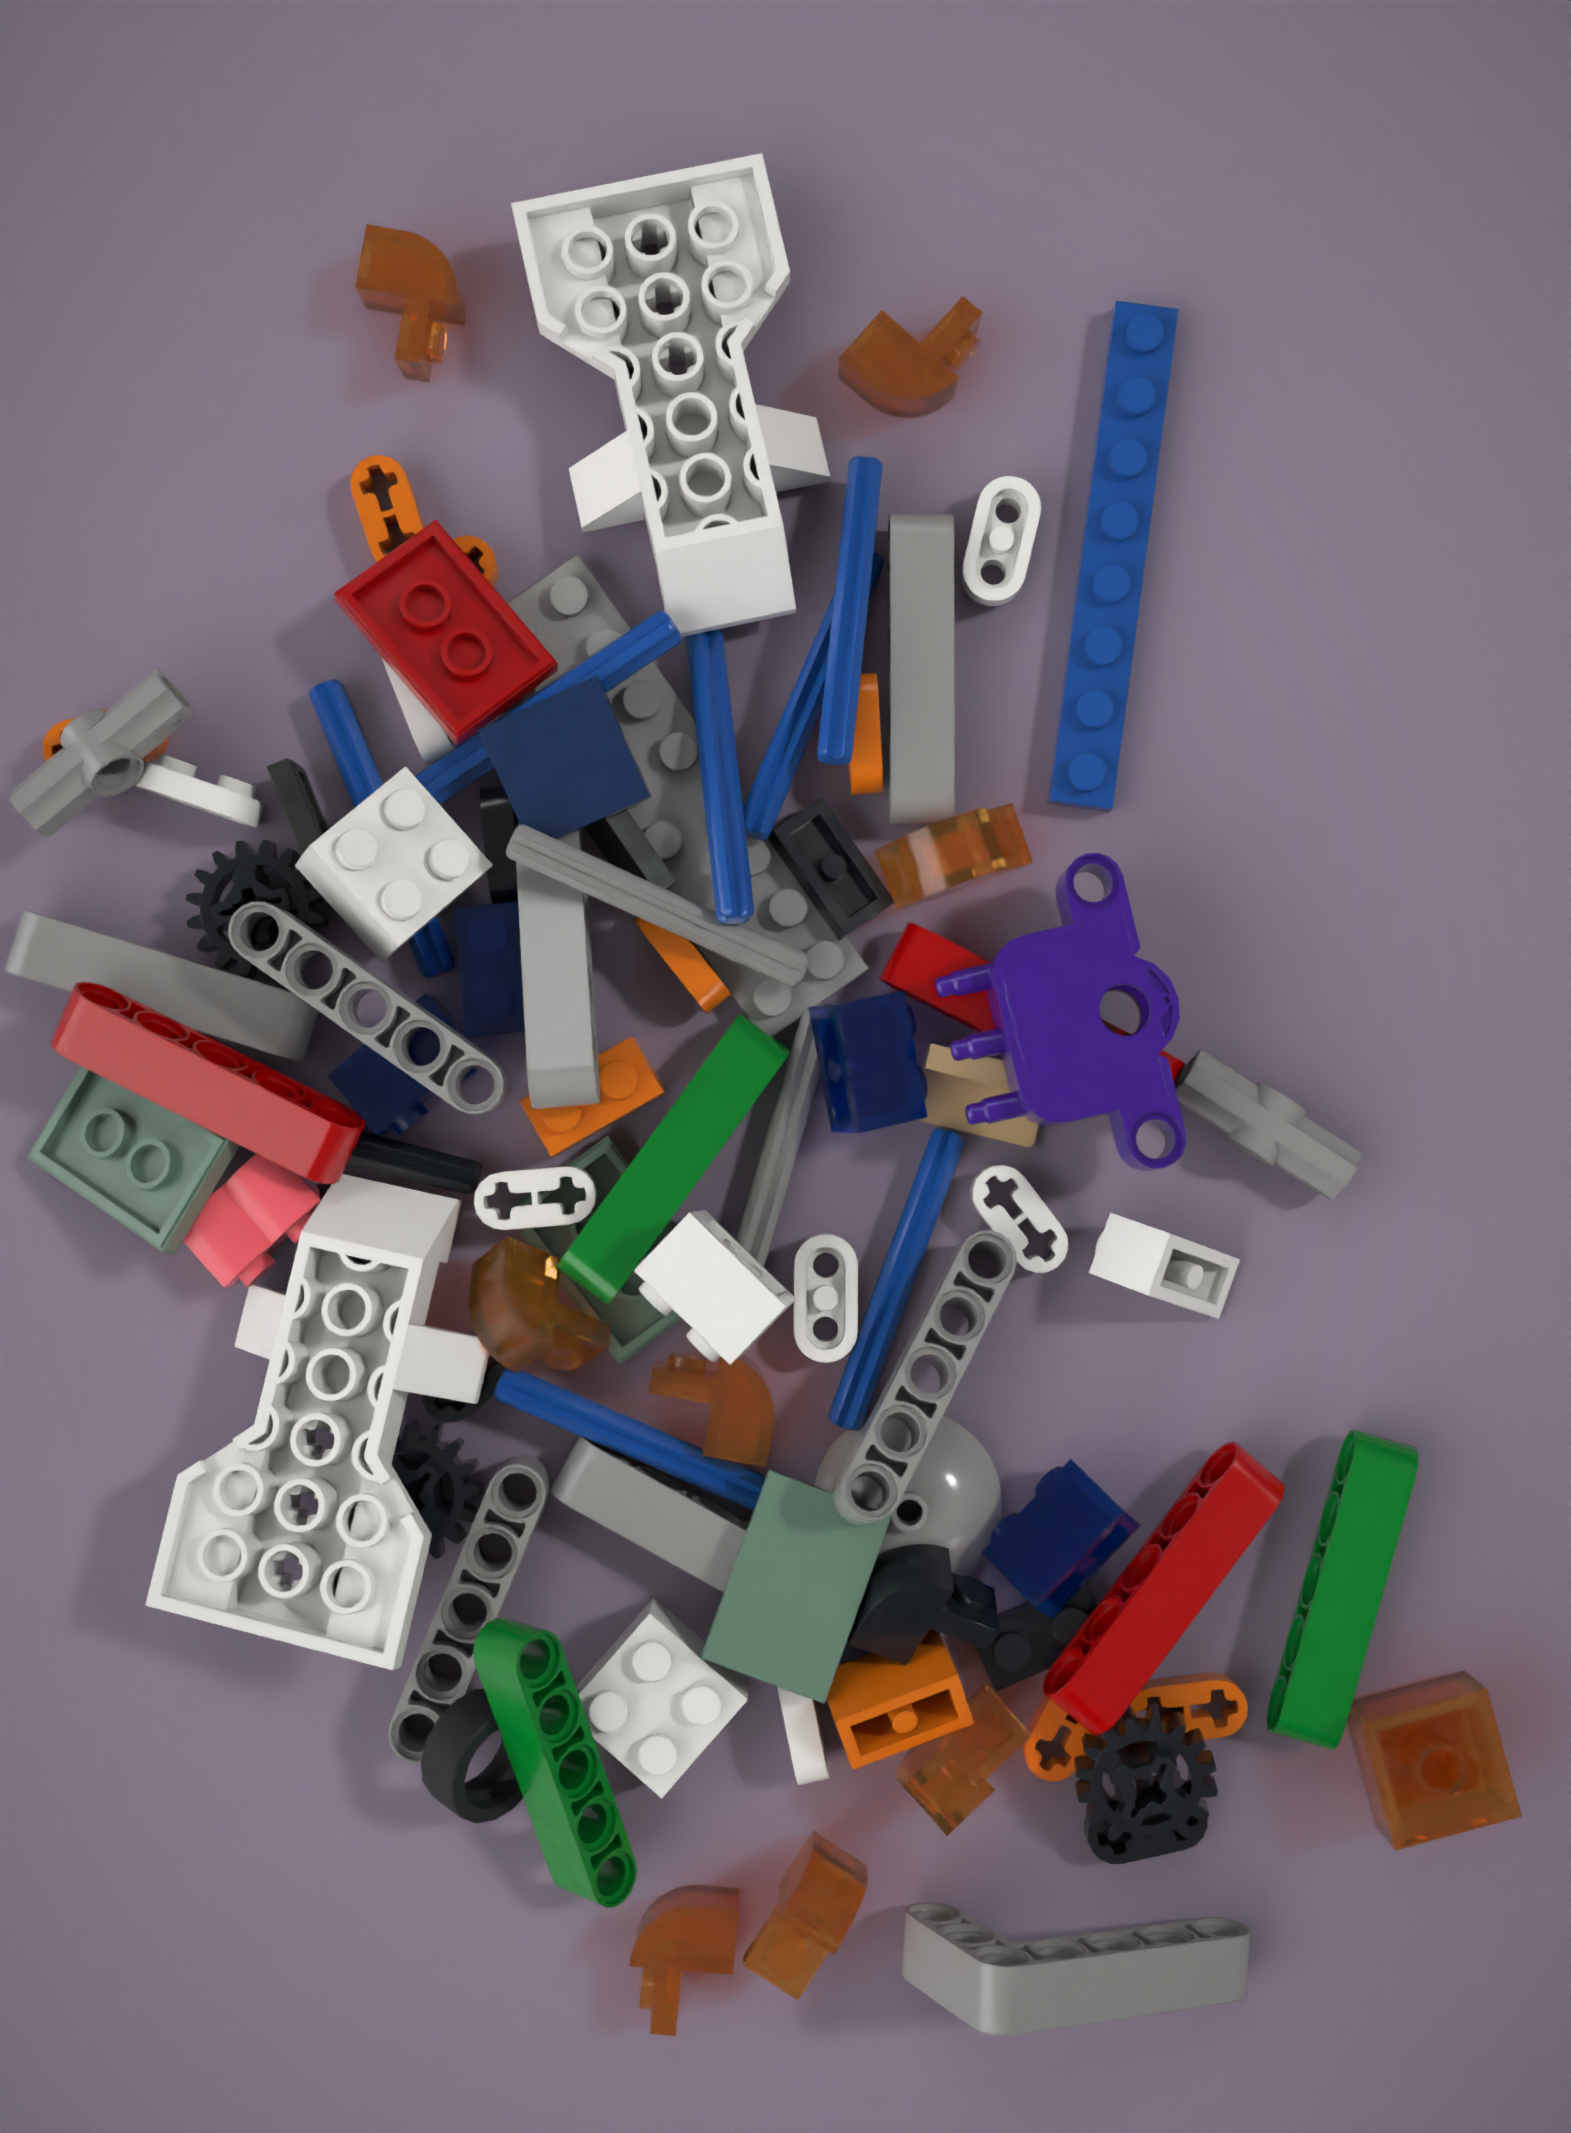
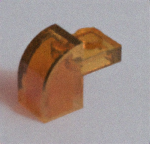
[355,224,466,383]
[838,296,982,418]
[875,803,1034,910]
[468,1236,610,1373]
[648,1353,774,1467]
[896,1683,1032,1836]
[743,1830,868,2001]
[629,1885,740,2036]

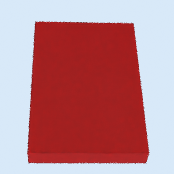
[334,520,558,746]

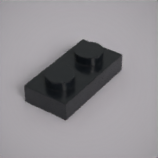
[767,798,895,941]
[975,1577,1097,1692]

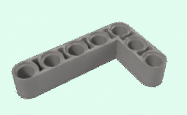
[902,1902,1250,2036]

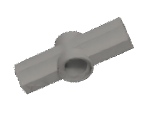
[9,668,195,838]
[1175,1050,1363,1200]

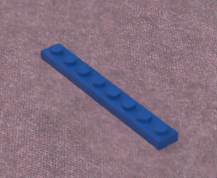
[1047,301,1179,812]

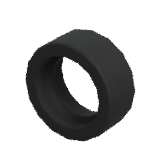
[421,1688,523,1824]

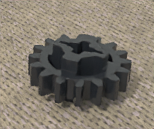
[186,840,329,979]
[392,1420,484,1559]
[1074,1704,1218,1850]

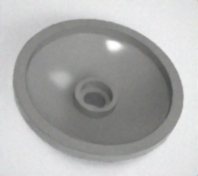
[813,1414,1002,1576]

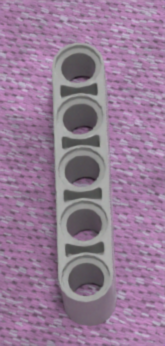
[888,514,955,825]
[515,817,601,1110]
[228,902,511,1114]
[4,910,319,1062]
[833,1230,1017,1526]
[550,1436,749,1592]
[387,1455,552,1764]

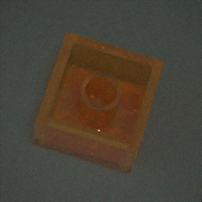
[1347,1670,1522,1851]

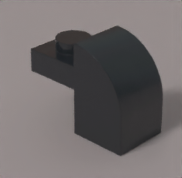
[848,1544,1000,1665]

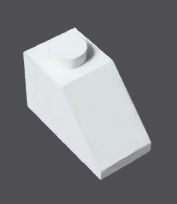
[1089,1212,1240,1319]

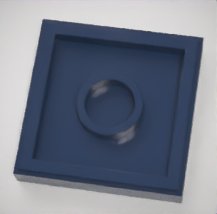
[478,676,652,840]

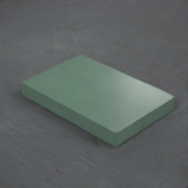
[27,1066,240,1255]
[506,1136,682,1365]
[701,1469,892,1704]

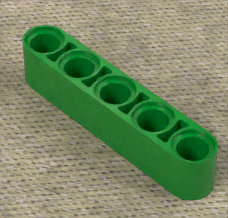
[555,1014,791,1305]
[1267,1429,1419,1750]
[473,1618,637,1908]

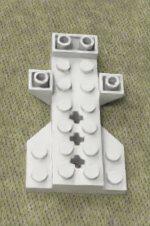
[511,153,830,637]
[145,1174,493,1670]

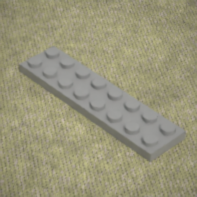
[508,554,869,1037]

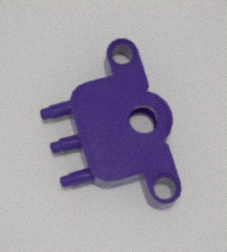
[935,853,1186,1171]

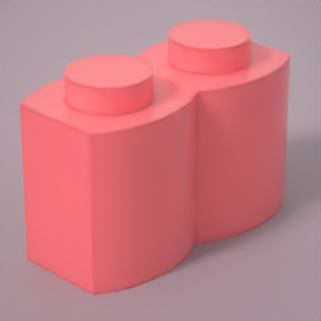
[183,1154,324,1288]

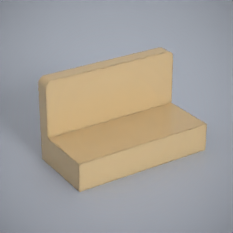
[911,1043,1039,1147]

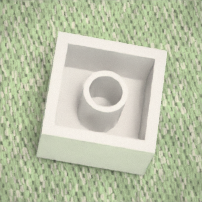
[295,766,493,963]
[634,1210,796,1365]
[576,1598,749,1799]

